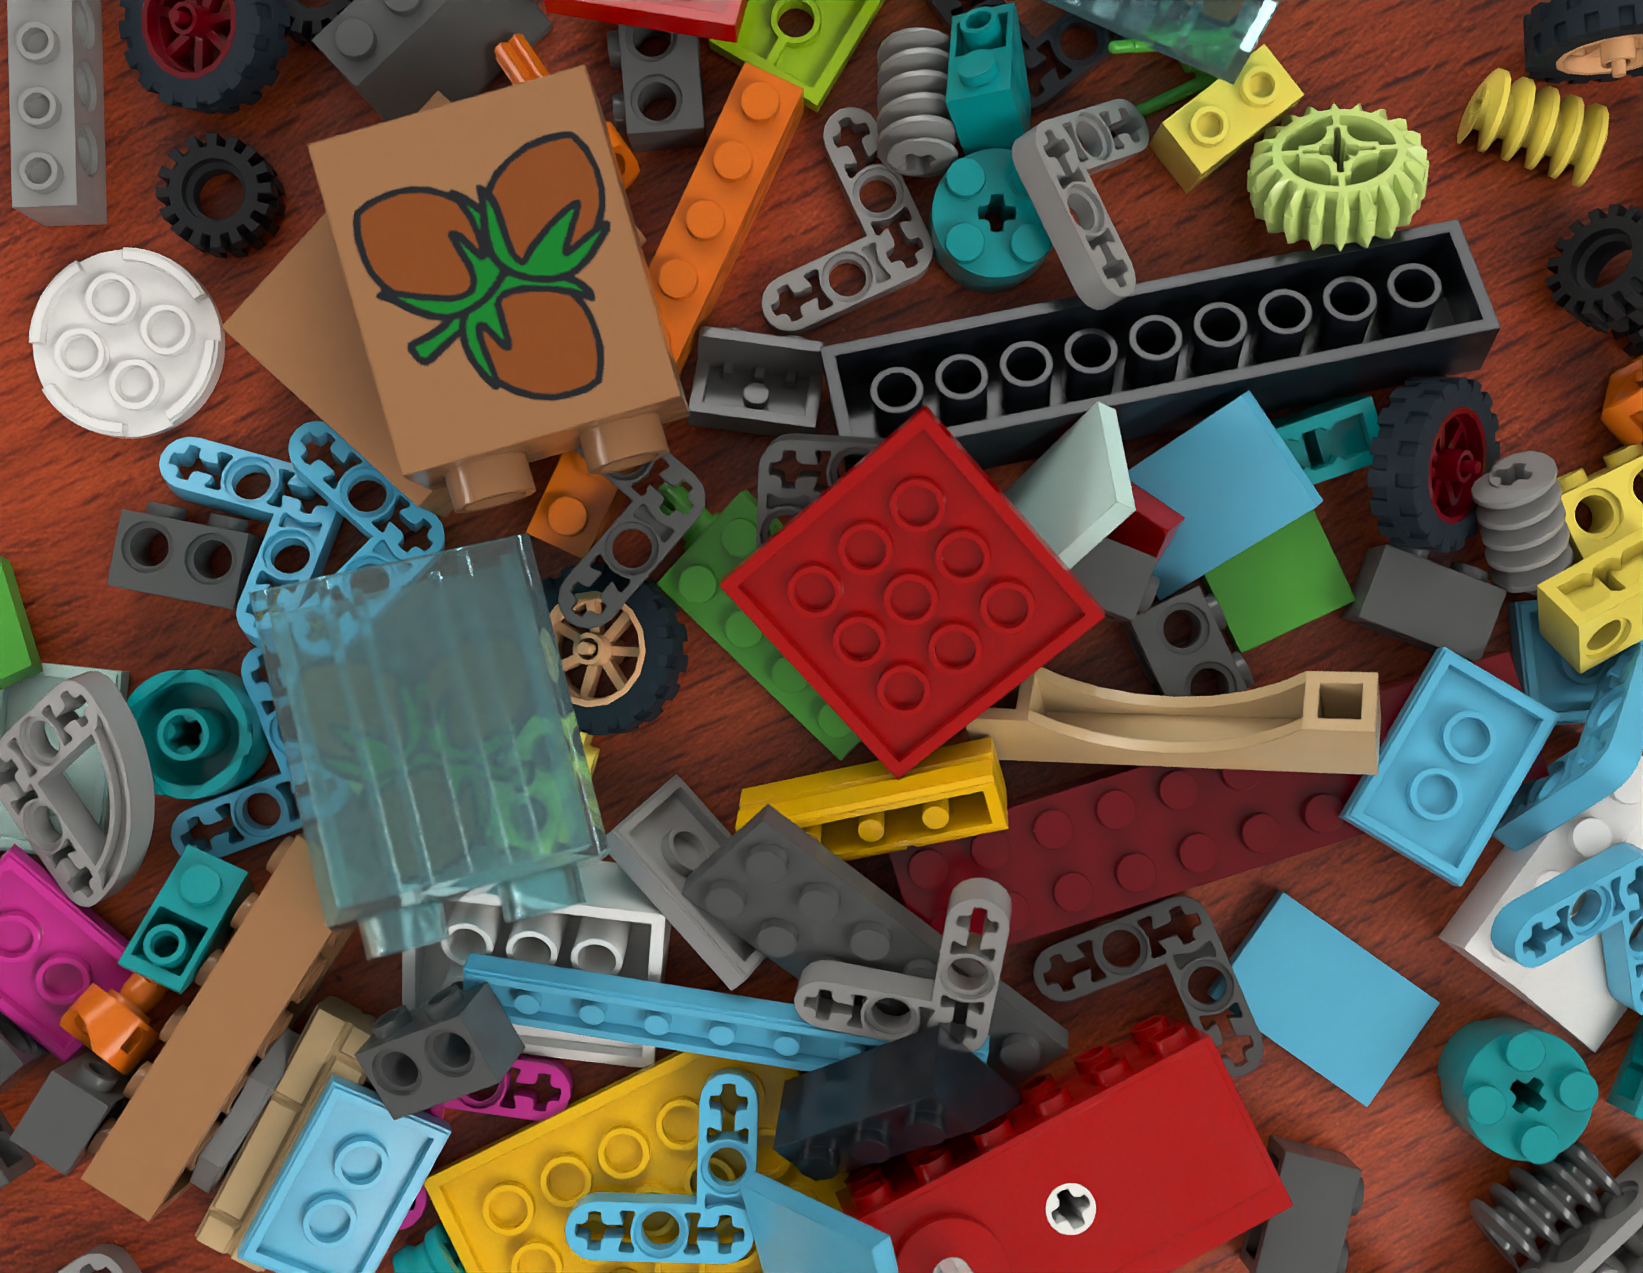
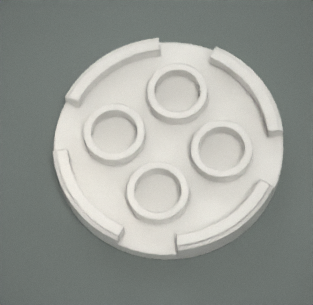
[29,247,225,439]

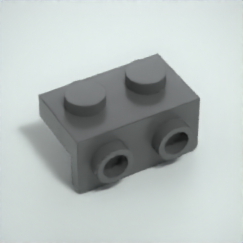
[688,326,827,437]

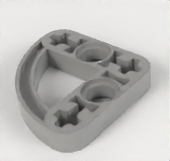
[0,671,155,907]

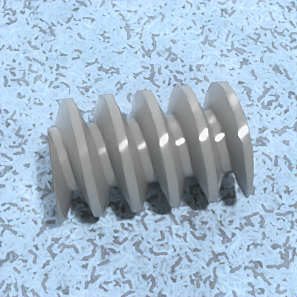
[877,27,958,178]
[1471,450,1574,595]

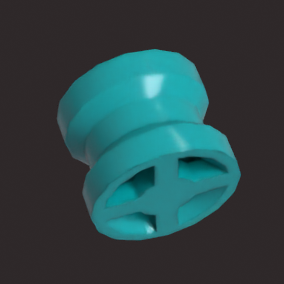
[392,1223,466,1273]

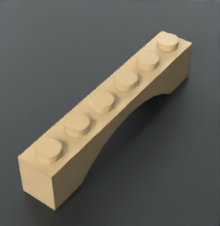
[966,667,1381,775]

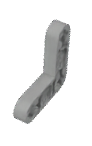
[1012,99,1149,310]
[761,107,934,336]
[794,878,1012,1052]

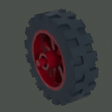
[119,0,290,114]
[1367,376,1500,553]

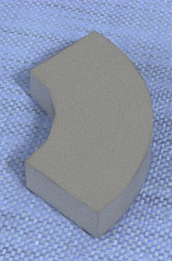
[190,1027,300,1194]

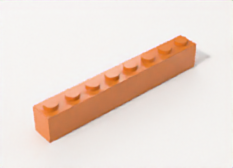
[526,62,804,563]

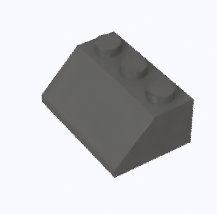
[311,0,553,122]

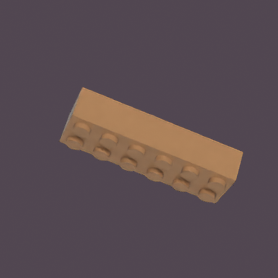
[81,824,388,1222]

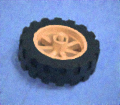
[1523,0,1643,84]
[513,563,688,735]

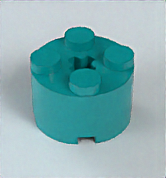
[928,148,1053,294]
[127,669,271,800]
[1437,1016,1598,1164]

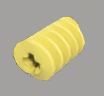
[1457,68,1609,188]

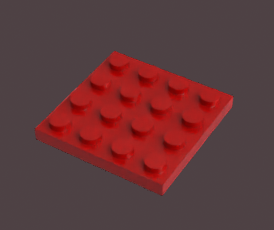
[719,405,1105,780]

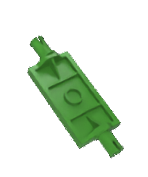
[656,482,948,761]

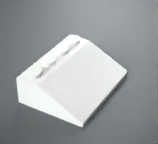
[1438,755,1643,1052]
[402,846,671,1068]

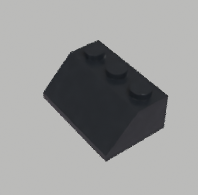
[773,1024,1020,1182]

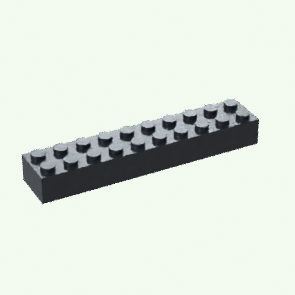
[820,219,1501,474]

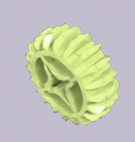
[1247,102,1429,252]

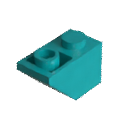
[946,2,1031,156]
[118,844,255,994]

